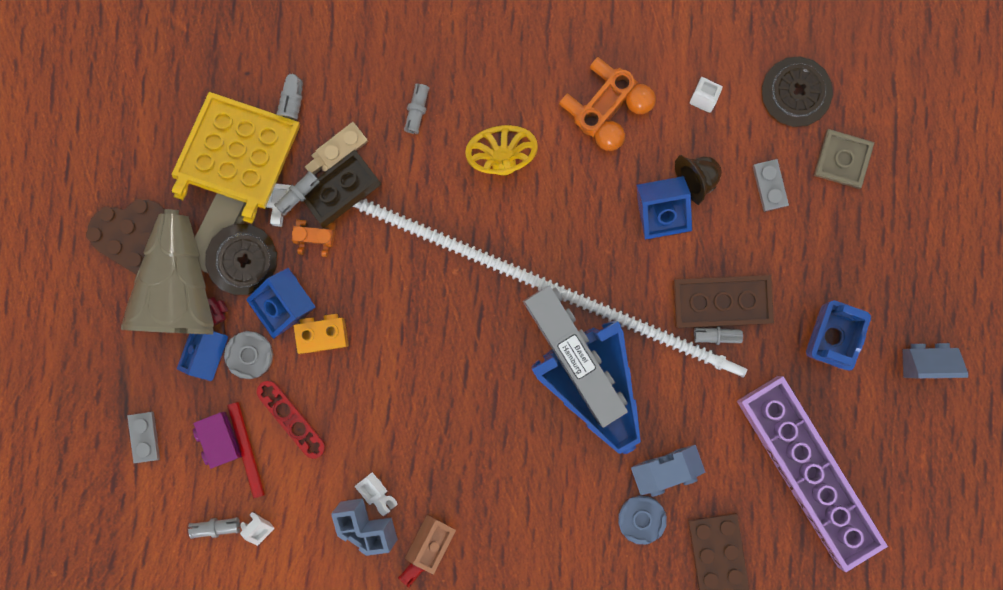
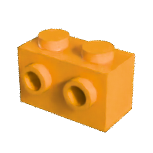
[294,314,349,354]

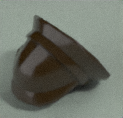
[675,155,722,205]

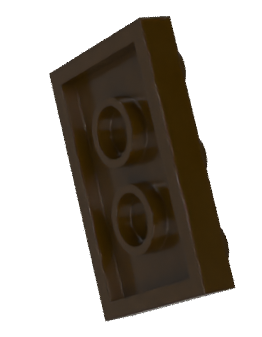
[304,149,381,228]

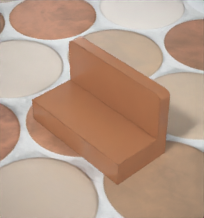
[405,515,456,575]

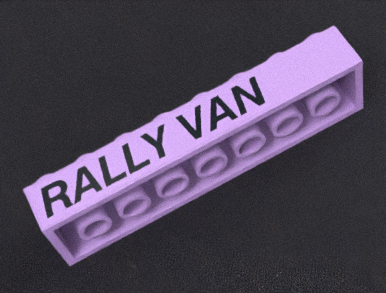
[737,376,888,572]

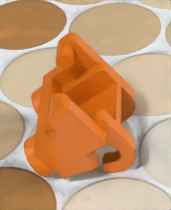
[292,219,335,257]

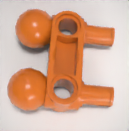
[559,57,656,151]

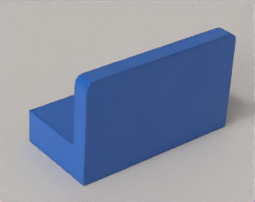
[177,331,228,381]

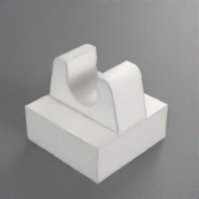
[240,512,275,546]

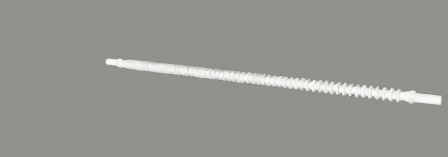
[353,199,747,378]

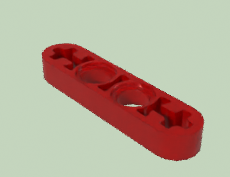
[257,381,326,459]

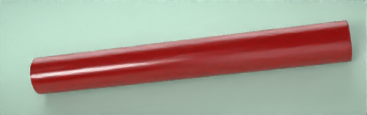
[227,402,265,499]

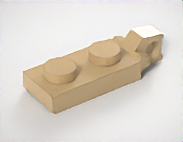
[305,122,369,175]

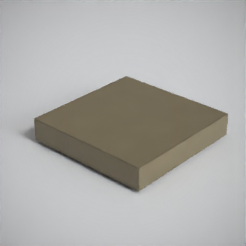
[813,129,875,189]

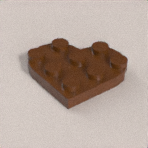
[86,199,165,275]

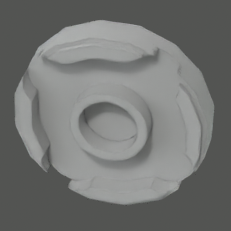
[224,331,274,379]

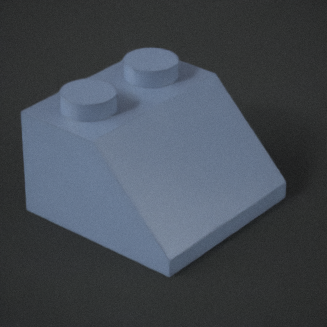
[903,343,968,378]

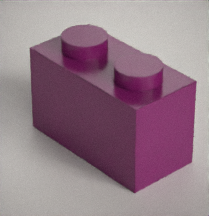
[193,412,241,469]

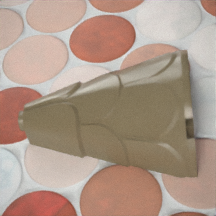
[121,209,214,335]

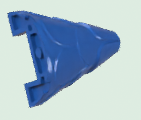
[531,321,641,454]

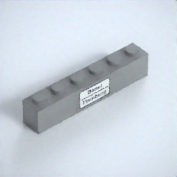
[523,286,628,428]

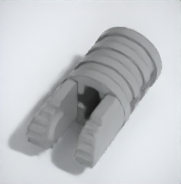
[276,73,303,120]

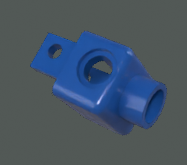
[806,300,871,371]

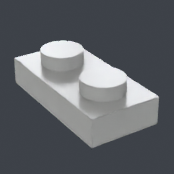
[752,159,789,212]
[127,412,160,463]

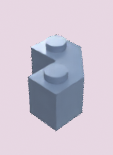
[631,445,705,497]
[331,498,398,556]

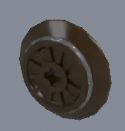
[761,57,833,127]
[205,224,277,295]

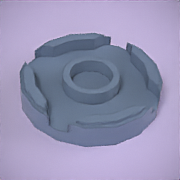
[618,495,667,545]

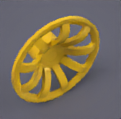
[465,125,538,175]

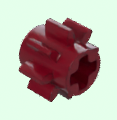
[208,297,229,326]

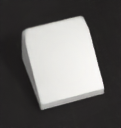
[690,77,723,113]

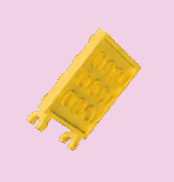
[172,92,300,224]

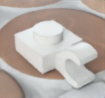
[266,184,291,227]
[355,472,398,516]

